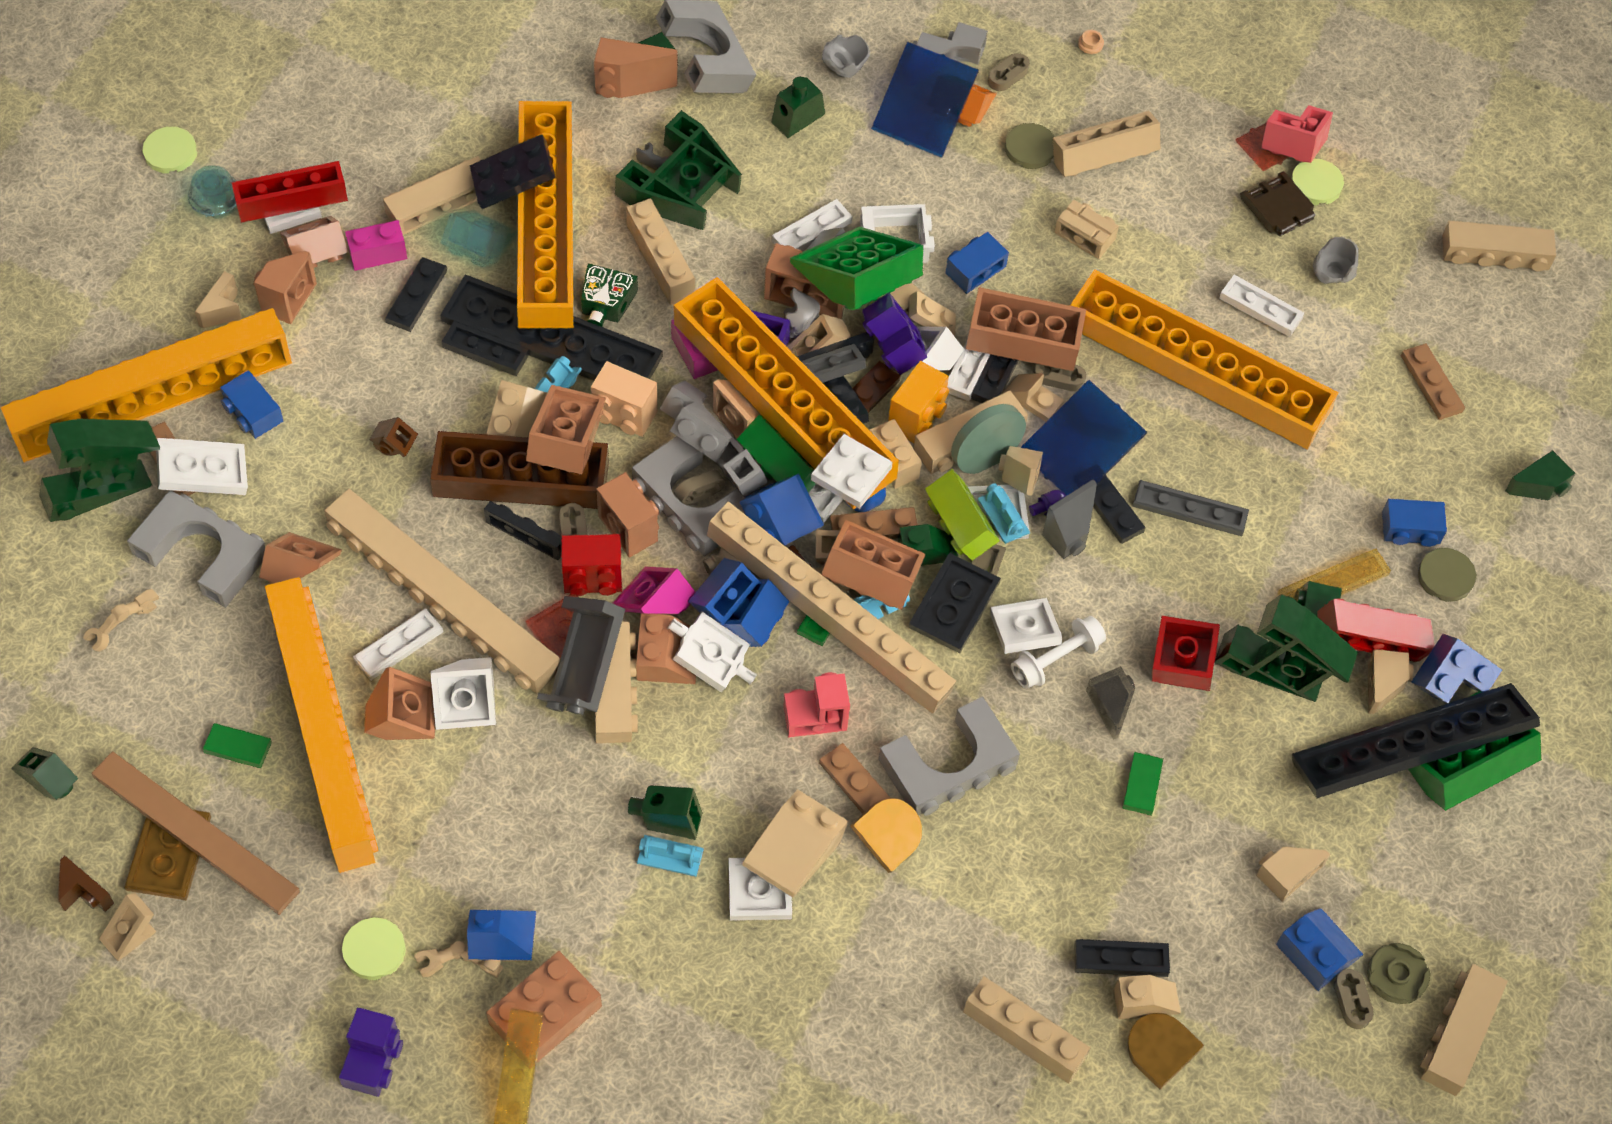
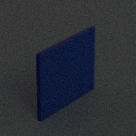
[871,42,979,158]
[1020,380,1147,496]

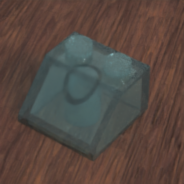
[440,210,518,267]

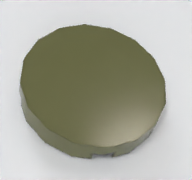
[1005,123,1055,169]
[1418,548,1477,602]
[1367,943,1431,1004]

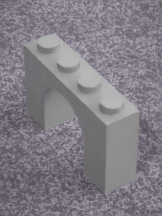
[656,0,756,93]
[632,436,745,557]
[127,490,265,608]
[878,697,1020,816]

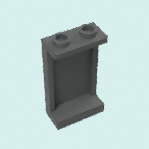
[537,596,625,715]

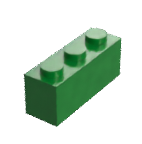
[737,415,817,493]

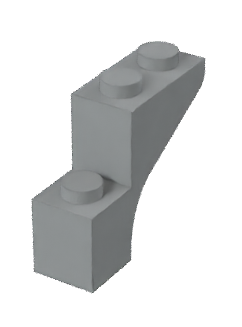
[902,22,988,86]
[660,381,732,462]
[716,428,768,498]

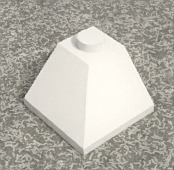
[884,326,965,371]
[431,657,496,730]

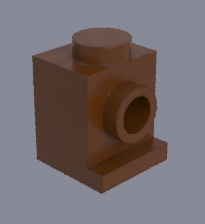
[369,417,418,457]

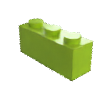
[925,469,1000,561]

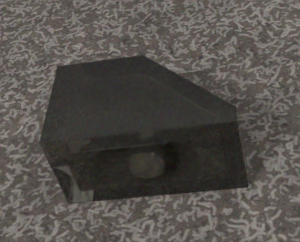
[1086,666,1135,740]

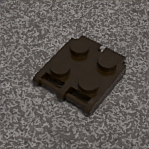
[1240,171,1315,237]

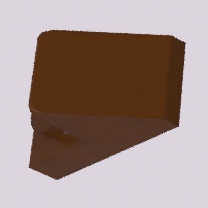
[58,855,114,912]

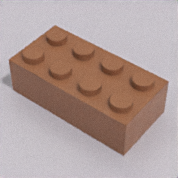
[966,287,1086,371]

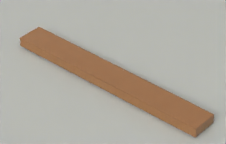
[91,751,300,915]

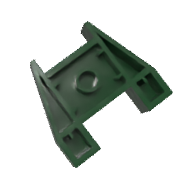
[615,110,742,230]
[39,419,160,522]
[1215,594,1358,702]

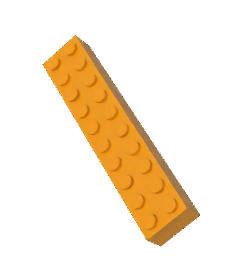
[517,101,573,328]
[1070,269,1339,450]
[673,277,899,509]
[0,308,292,462]
[265,577,379,873]

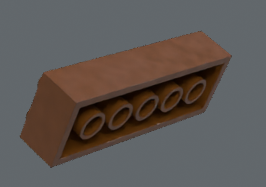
[430,431,609,509]

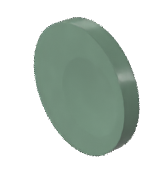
[951,404,1026,474]

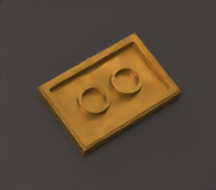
[124,810,211,901]

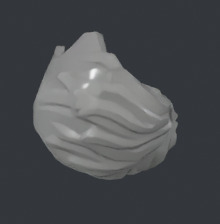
[822,34,870,78]
[1313,237,1358,284]
[783,288,820,339]

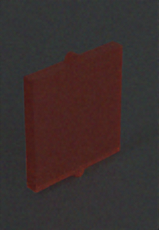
[1235,123,1289,171]

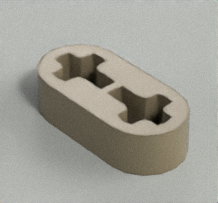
[988,53,1030,91]
[1034,364,1086,391]
[674,469,726,505]
[559,503,588,537]
[1334,969,1374,1029]

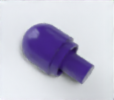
[1029,490,1066,516]

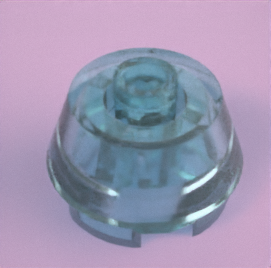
[188,165,237,219]

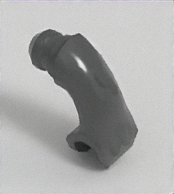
[636,143,670,170]

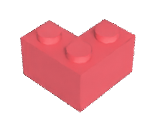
[1262,105,1333,163]
[783,672,850,738]

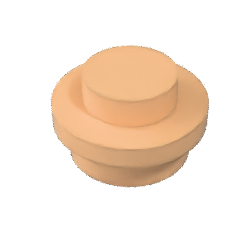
[1078,30,1104,54]

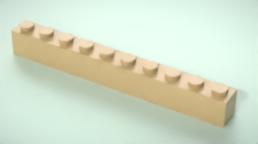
[324,489,560,694]
[707,502,956,713]

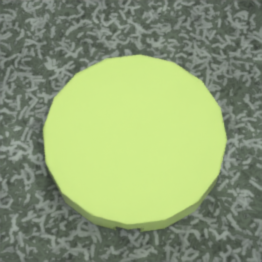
[142,127,197,173]
[1291,159,1344,205]
[342,917,406,980]

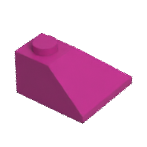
[613,566,695,614]

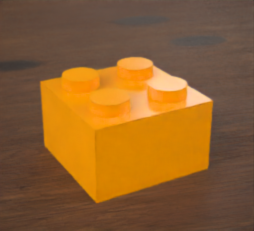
[888,361,950,443]

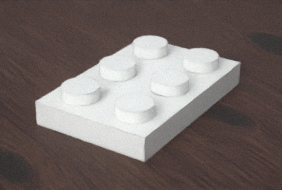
[156,438,248,495]

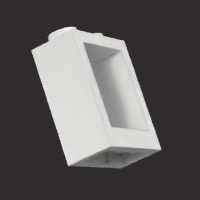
[860,204,934,263]

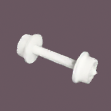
[1011,616,1106,689]

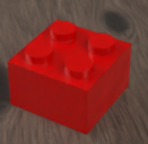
[562,534,622,596]
[1152,616,1220,691]

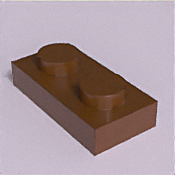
[852,360,901,413]

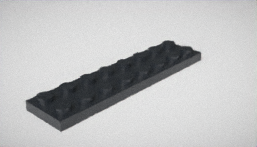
[440,274,663,381]
[1292,683,1540,798]

